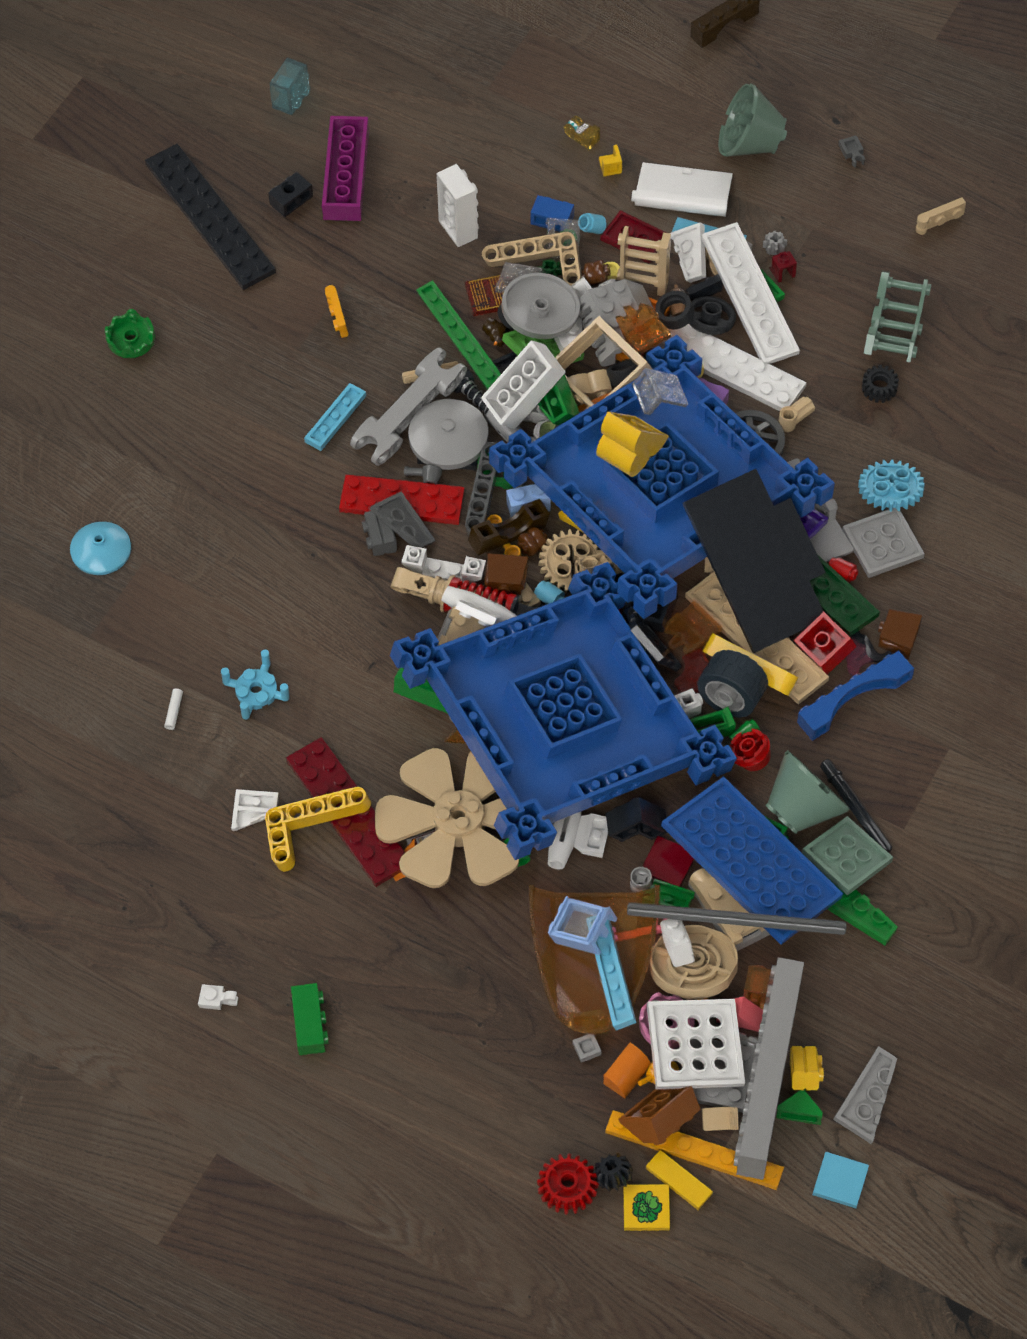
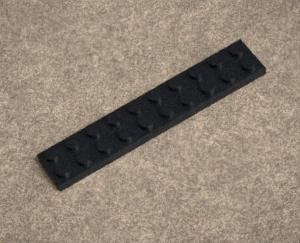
[145,144,276,290]

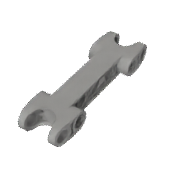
[350,347,467,466]

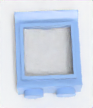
[548,896,618,955]

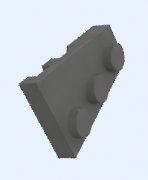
[369,492,435,548]

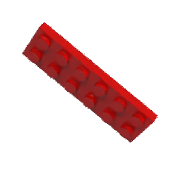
[339,474,465,525]

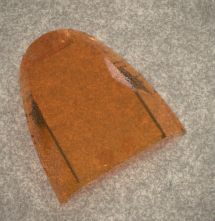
[529,885,660,1035]

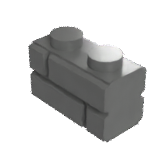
[362,511,397,556]

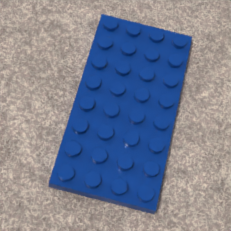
[661,776,843,945]

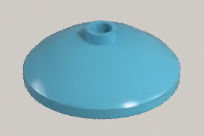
[70,522,131,575]

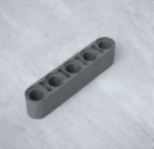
[465,442,498,537]

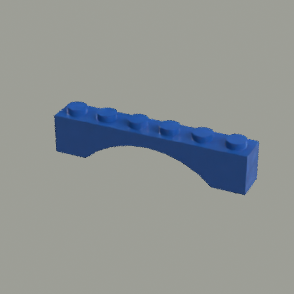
[797,651,914,741]

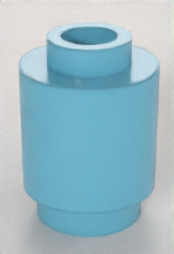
[578,213,606,234]
[534,580,565,605]

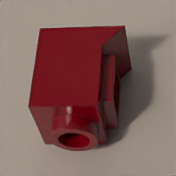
[769,251,797,283]

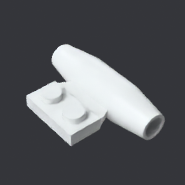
[441,586,517,627]
[548,812,608,869]

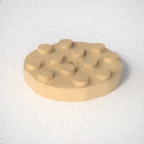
[650,925,738,1000]

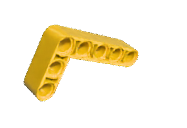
[265,787,371,872]

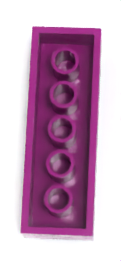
[322,116,369,221]

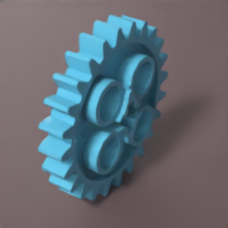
[858,460,925,512]

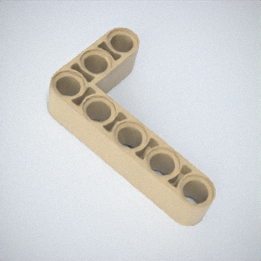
[482,232,582,286]

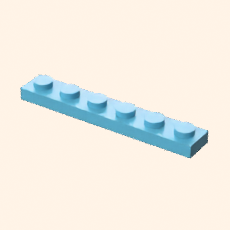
[586,916,636,1030]

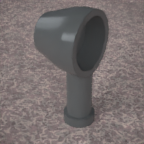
[404,465,442,484]

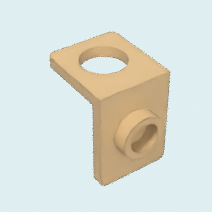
[702,1107,739,1131]

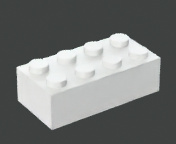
[436,164,479,247]
[481,340,565,429]

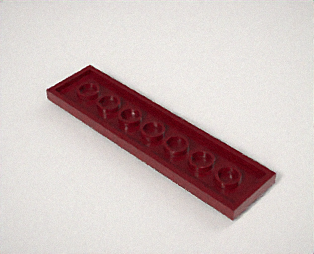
[286,737,405,887]

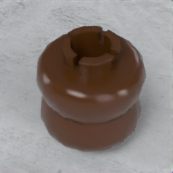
[581,259,611,286]
[517,527,548,556]

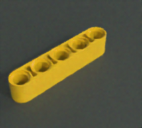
[703,633,798,696]

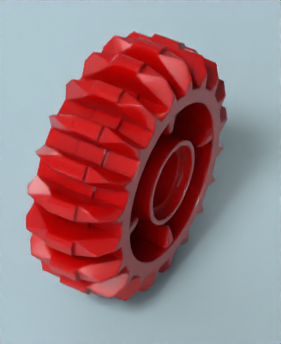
[537,1153,598,1215]

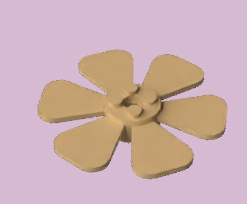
[375,748,519,888]

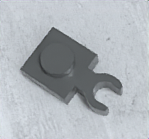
[838,135,865,167]

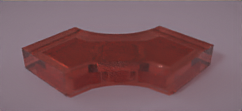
[674,648,709,694]

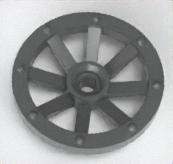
[735,410,785,456]

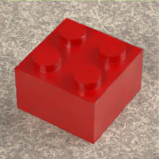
[794,612,857,675]

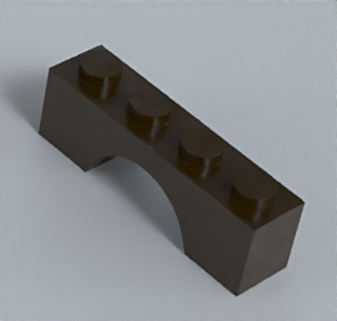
[690,0,760,48]
[467,499,550,556]

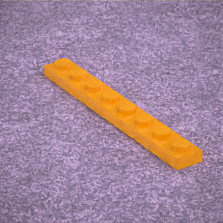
[605,1110,784,1190]

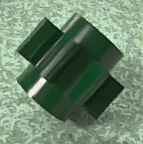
[538,258,562,277]

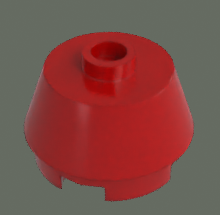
[730,729,771,771]

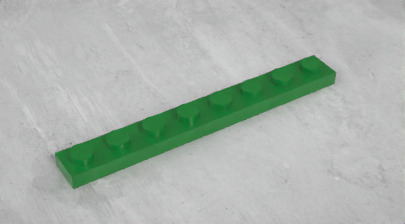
[416,280,501,390]

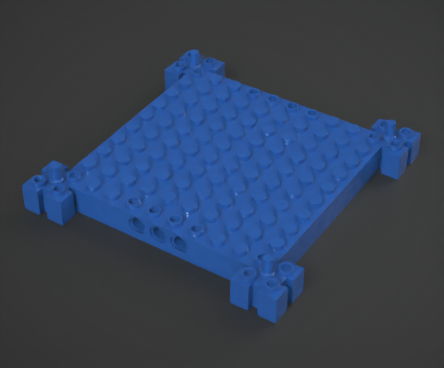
[489,335,835,619]
[390,562,737,860]

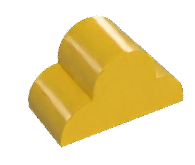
[596,412,669,477]

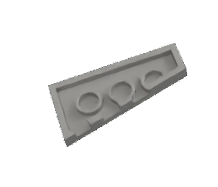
[833,1046,897,1144]

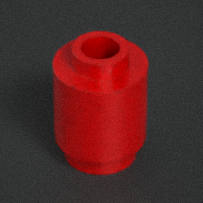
[828,557,858,583]

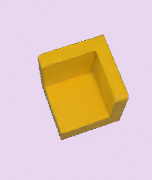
[599,145,622,176]

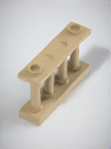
[617,226,671,296]

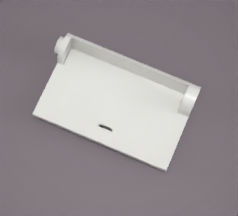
[631,162,733,217]

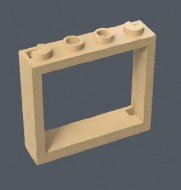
[555,316,652,409]

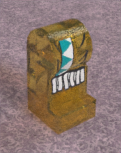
[563,116,600,150]

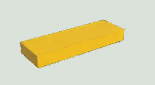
[646,1150,713,1210]

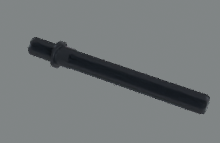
[820,759,893,853]

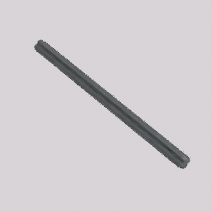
[627,902,846,935]

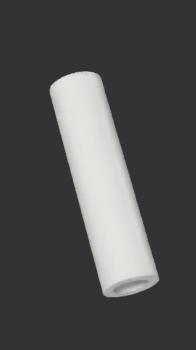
[164,689,183,730]

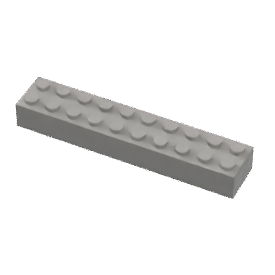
[733,957,804,1180]

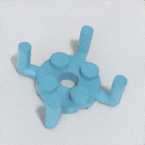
[221,650,290,720]

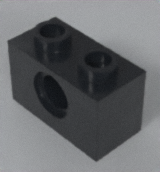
[268,172,313,217]

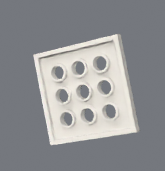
[646,999,745,1090]

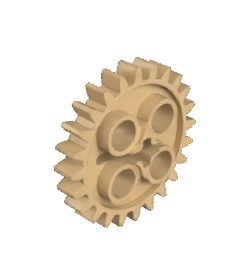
[538,529,602,594]

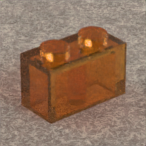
[743,965,771,1009]

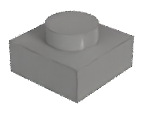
[572,1033,601,1063]

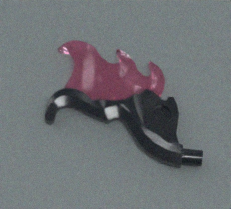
[846,631,891,676]

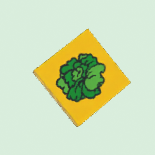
[623,1184,670,1231]

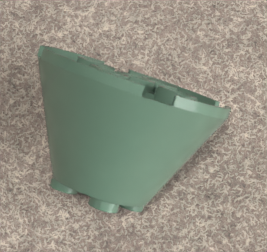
[718,83,787,157]
[765,750,850,834]

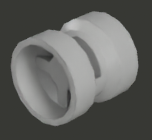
[630,867,652,895]

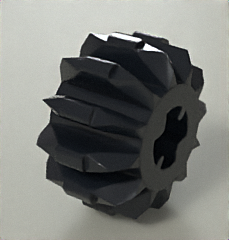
[594,1153,633,1192]

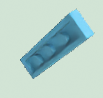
[304,383,366,451]

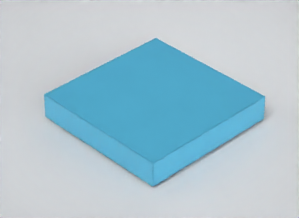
[813,1152,869,1208]

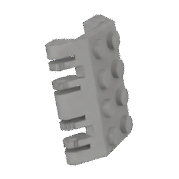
[579,279,668,367]

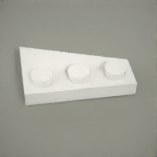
[669,223,706,283]

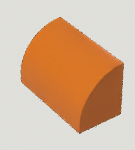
[603,1042,651,1099]

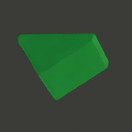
[776,1090,823,1125]

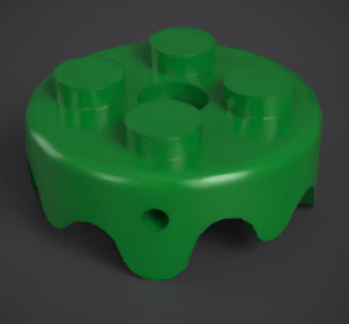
[105,309,155,358]

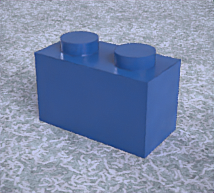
[531,195,574,232]

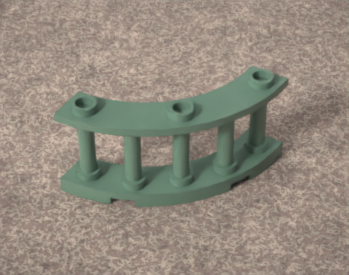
[864,271,931,362]

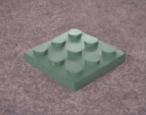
[802,816,893,895]

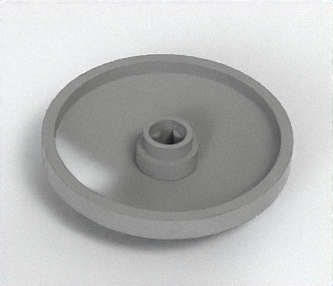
[501,273,580,339]
[408,399,488,470]

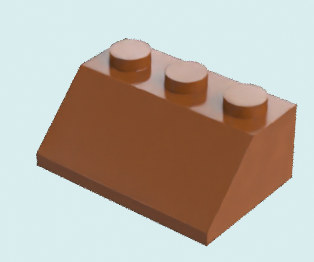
[618,1086,701,1145]

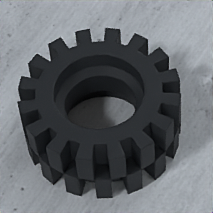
[862,365,899,403]

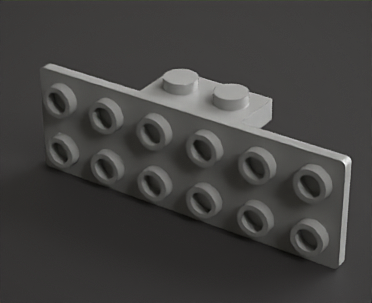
[787,459,854,563]

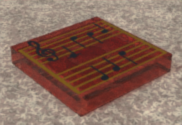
[465,274,506,316]

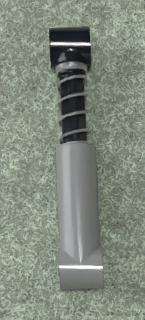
[454,368,537,443]

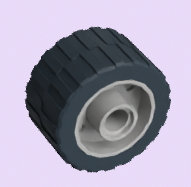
[697,650,768,718]

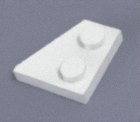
[231,789,279,831]

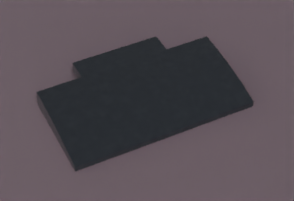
[682,469,826,653]

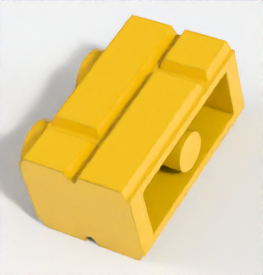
[790,1046,824,1090]

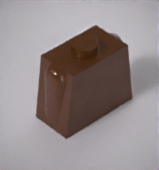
[485,553,529,595]
[878,609,922,659]

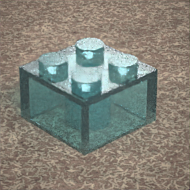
[270,57,310,115]

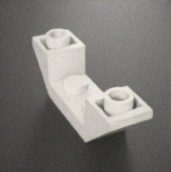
[402,545,486,583]

